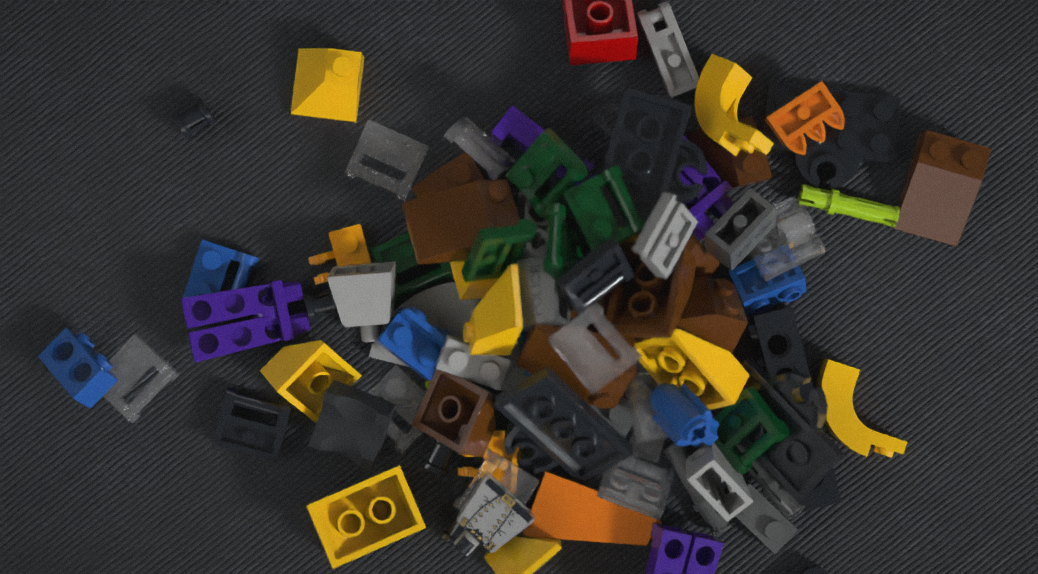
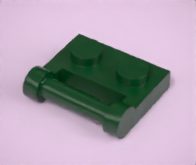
[505,128,589,219]
[563,165,647,252]
[543,203,587,281]
[461,219,537,282]
[371,232,454,303]
[714,386,790,474]

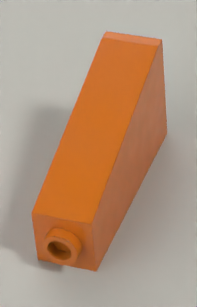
[522,470,662,546]

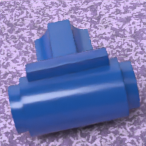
[650,383,720,448]

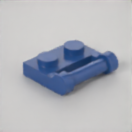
[183,240,259,321]

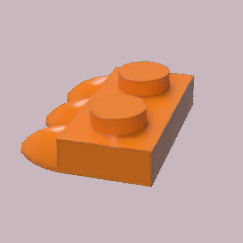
[765,81,845,155]

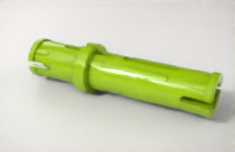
[797,184,900,228]

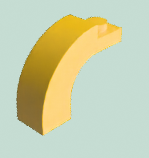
[694,54,774,156]
[816,359,907,458]

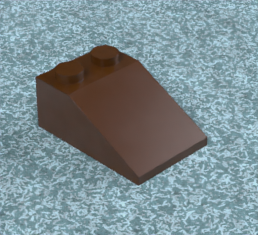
[892,130,992,247]
[402,179,520,264]
[603,242,697,338]
[676,277,748,354]
[517,323,636,409]

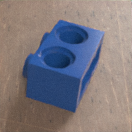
[38,328,118,409]

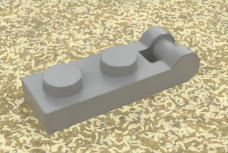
[636,1,699,99]

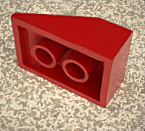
[562,0,638,66]

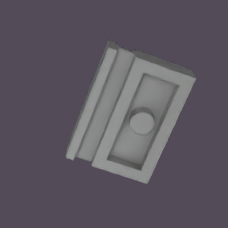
[632,192,698,279]

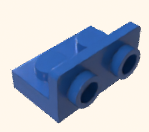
[728,245,807,316]
[376,307,451,381]

